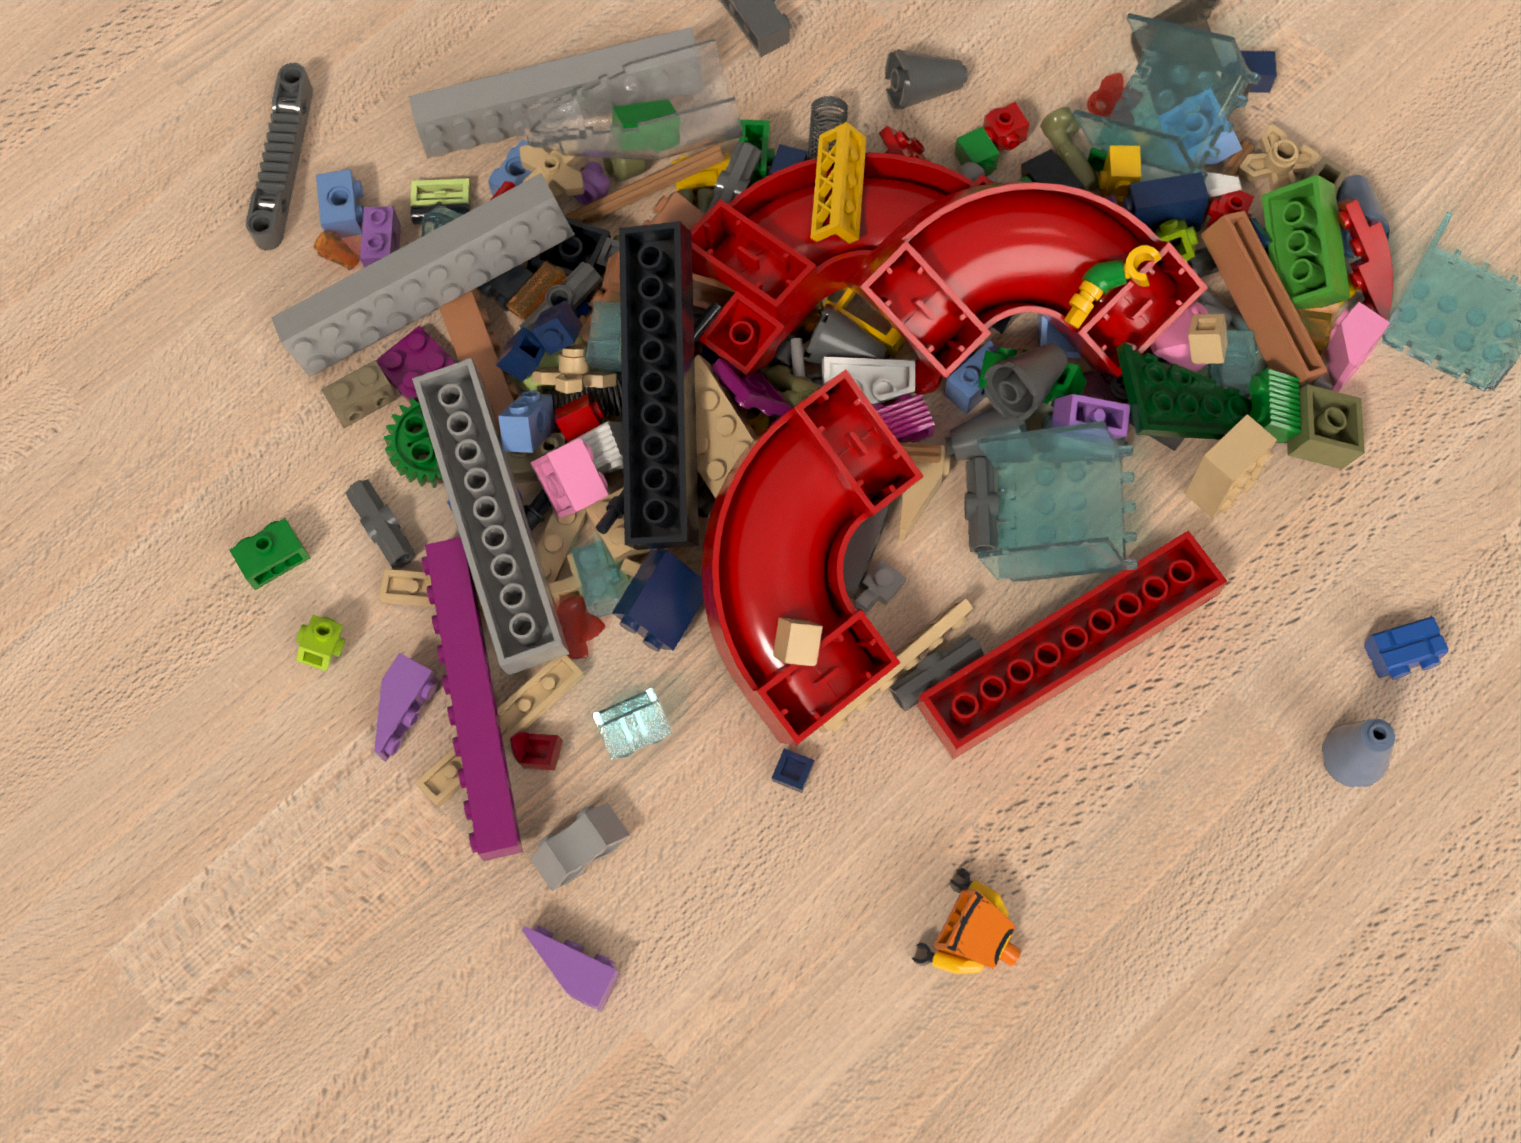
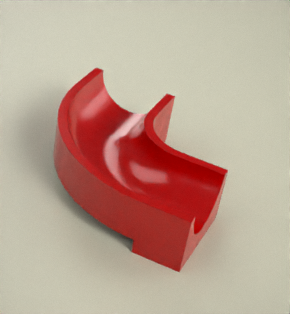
[689,152,995,346]
[843,181,1208,378]
[701,369,924,745]

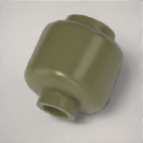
[603,143,648,181]

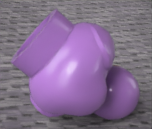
[574,161,610,205]

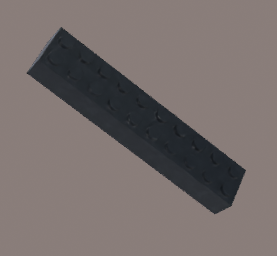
[619,221,699,550]

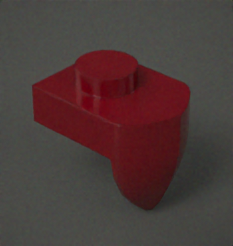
[510,731,563,771]

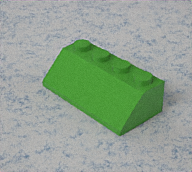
[1261,175,1350,309]

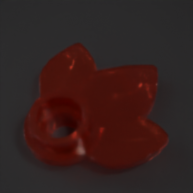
[1087,73,1144,130]
[556,596,605,659]

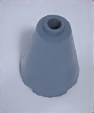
[1336,175,1390,258]
[1322,719,1395,788]

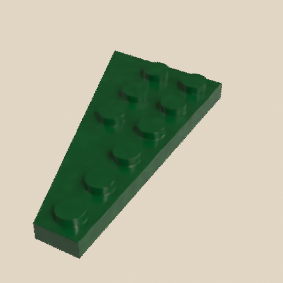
[1116,342,1287,443]

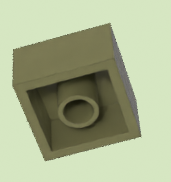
[1287,384,1365,469]

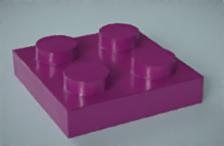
[376,325,456,404]
[712,358,792,416]

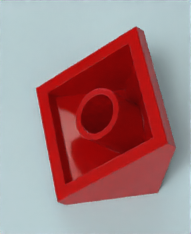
[698,291,786,377]

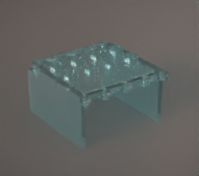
[1073,13,1261,181]
[1381,212,1521,392]
[977,421,1138,582]

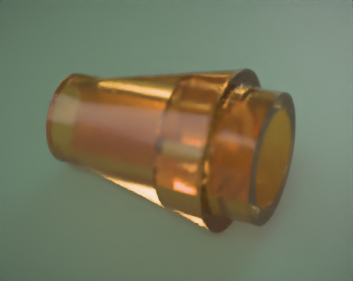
[314,230,360,270]

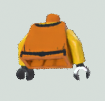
[912,868,1021,975]

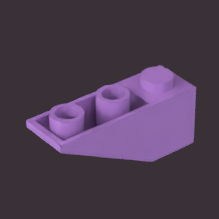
[374,653,438,762]
[522,925,620,1012]

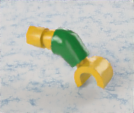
[1064,245,1161,329]

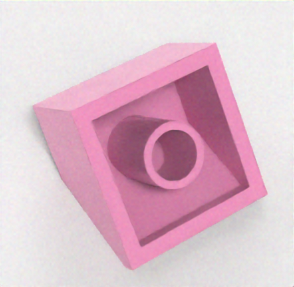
[1150,302,1208,373]
[1325,302,1390,392]
[530,438,609,519]

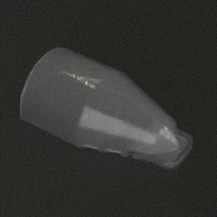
[521,38,744,161]

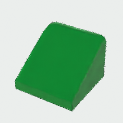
[1088,147,1108,172]

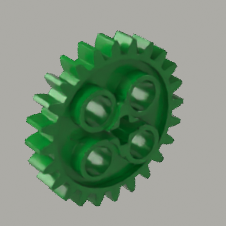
[384,398,444,488]

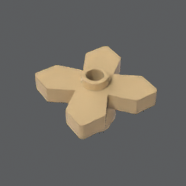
[1237,124,1319,192]
[520,139,584,197]
[532,344,617,394]

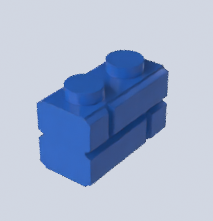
[1364,616,1449,680]

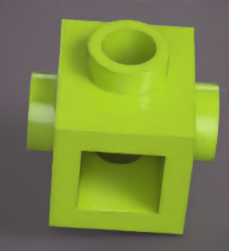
[1155,219,1199,262]
[296,615,346,672]

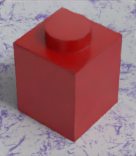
[555,393,605,443]

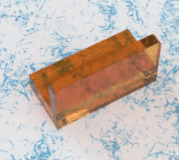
[506,261,567,322]

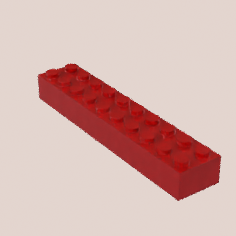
[917,530,1228,760]

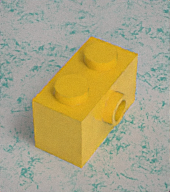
[1099,145,1141,208]

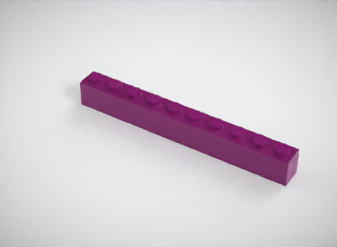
[422,537,523,861]

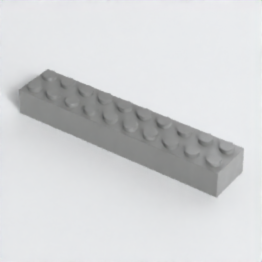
[408,27,703,158]
[271,173,575,377]
[412,358,570,675]

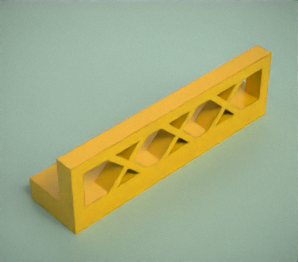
[811,122,866,244]

